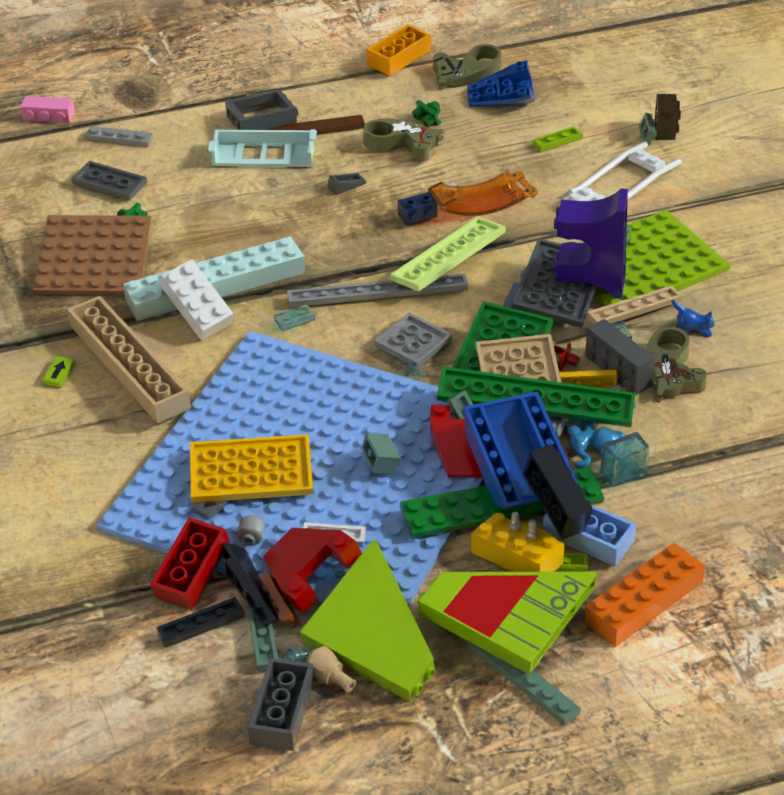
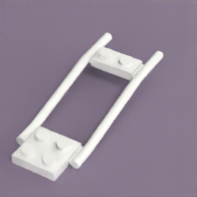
[564,141,682,201]

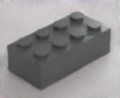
[585,319,655,395]
[248,658,314,751]

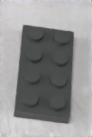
[71,161,147,201]

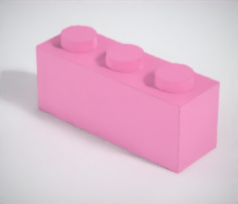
[21,96,74,123]

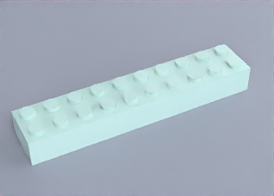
[123,236,305,321]

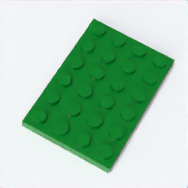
[452,301,553,371]

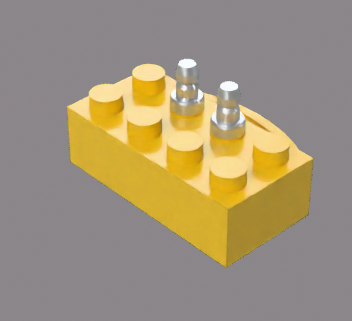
[471,512,564,572]

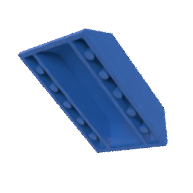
[463,392,578,509]

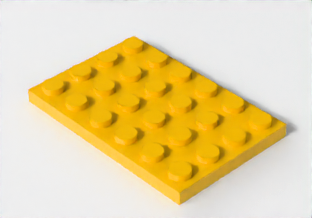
[190,434,313,503]

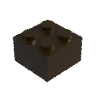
[654,94,681,140]

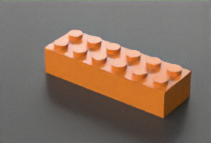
[584,542,705,647]

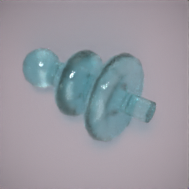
[402,361,427,378]

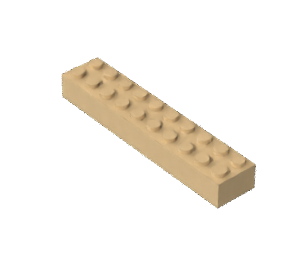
[67,296,191,423]

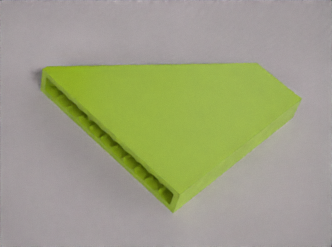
[300,539,435,702]

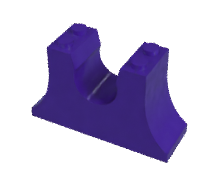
[554,188,628,299]

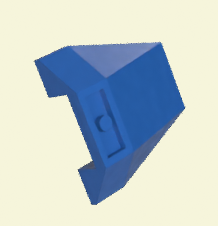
[467,60,535,107]

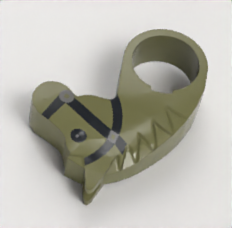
[433,44,501,90]

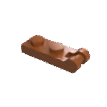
[260,571,299,628]

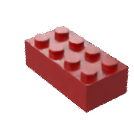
[150,517,230,610]

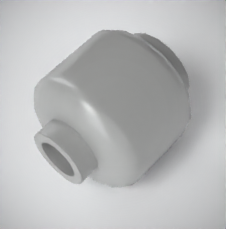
[236,515,265,546]

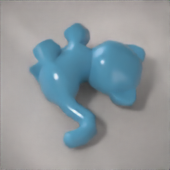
[567,421,624,469]

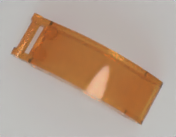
[428,171,538,216]

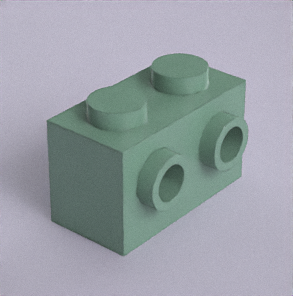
[361,433,401,474]

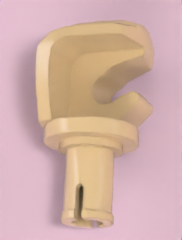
[305,646,356,693]

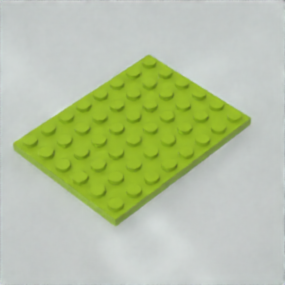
[582,210,730,307]

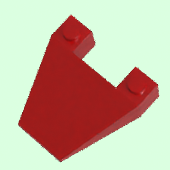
[430,405,483,478]
[263,528,362,614]

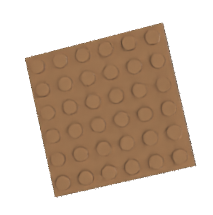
[33,215,152,296]

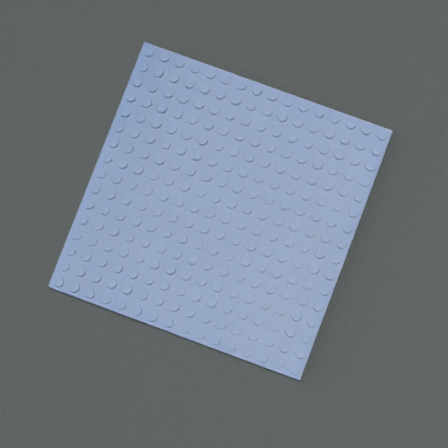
[97,331,484,607]

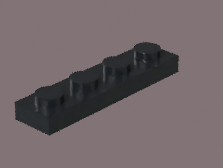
[157,597,245,647]

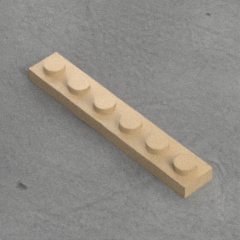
[586,286,683,324]

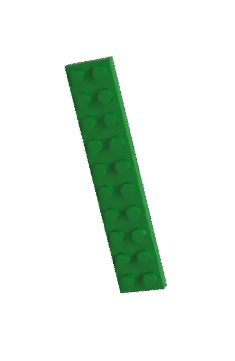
[437,366,636,427]
[400,467,604,538]

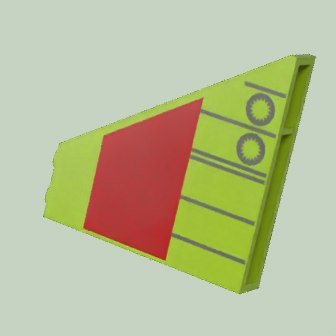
[417,571,598,675]

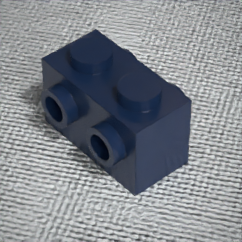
[398,192,437,225]

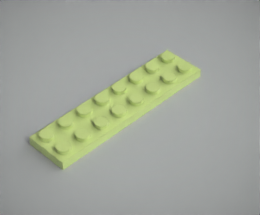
[390,216,506,291]

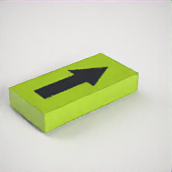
[43,356,75,388]

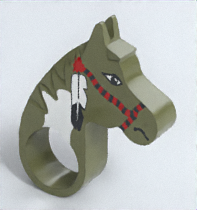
[363,118,444,161]

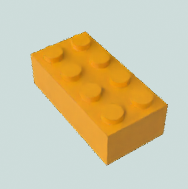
[366,24,431,76]

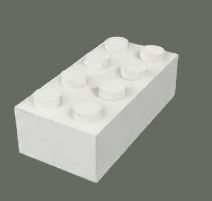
[161,259,233,341]

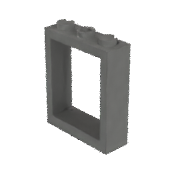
[225,89,298,130]

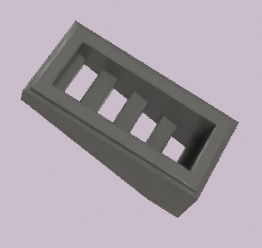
[327,173,366,194]

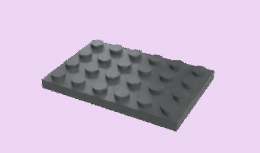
[511,238,597,328]

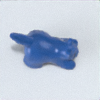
[671,299,715,337]

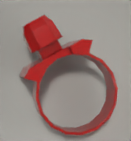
[554,343,580,371]

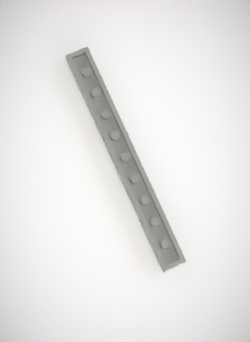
[287,273,468,307]

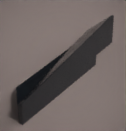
[222,542,279,627]

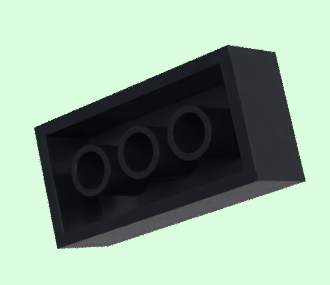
[522,444,593,540]

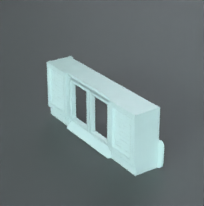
[208,129,317,168]

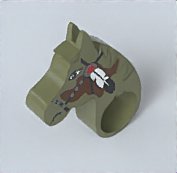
[646,327,707,403]

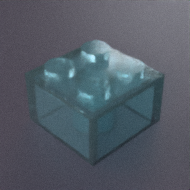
[600,432,650,488]

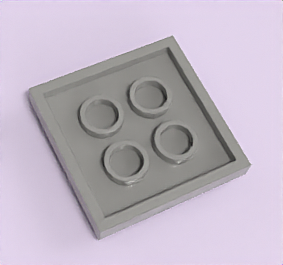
[374,312,452,369]

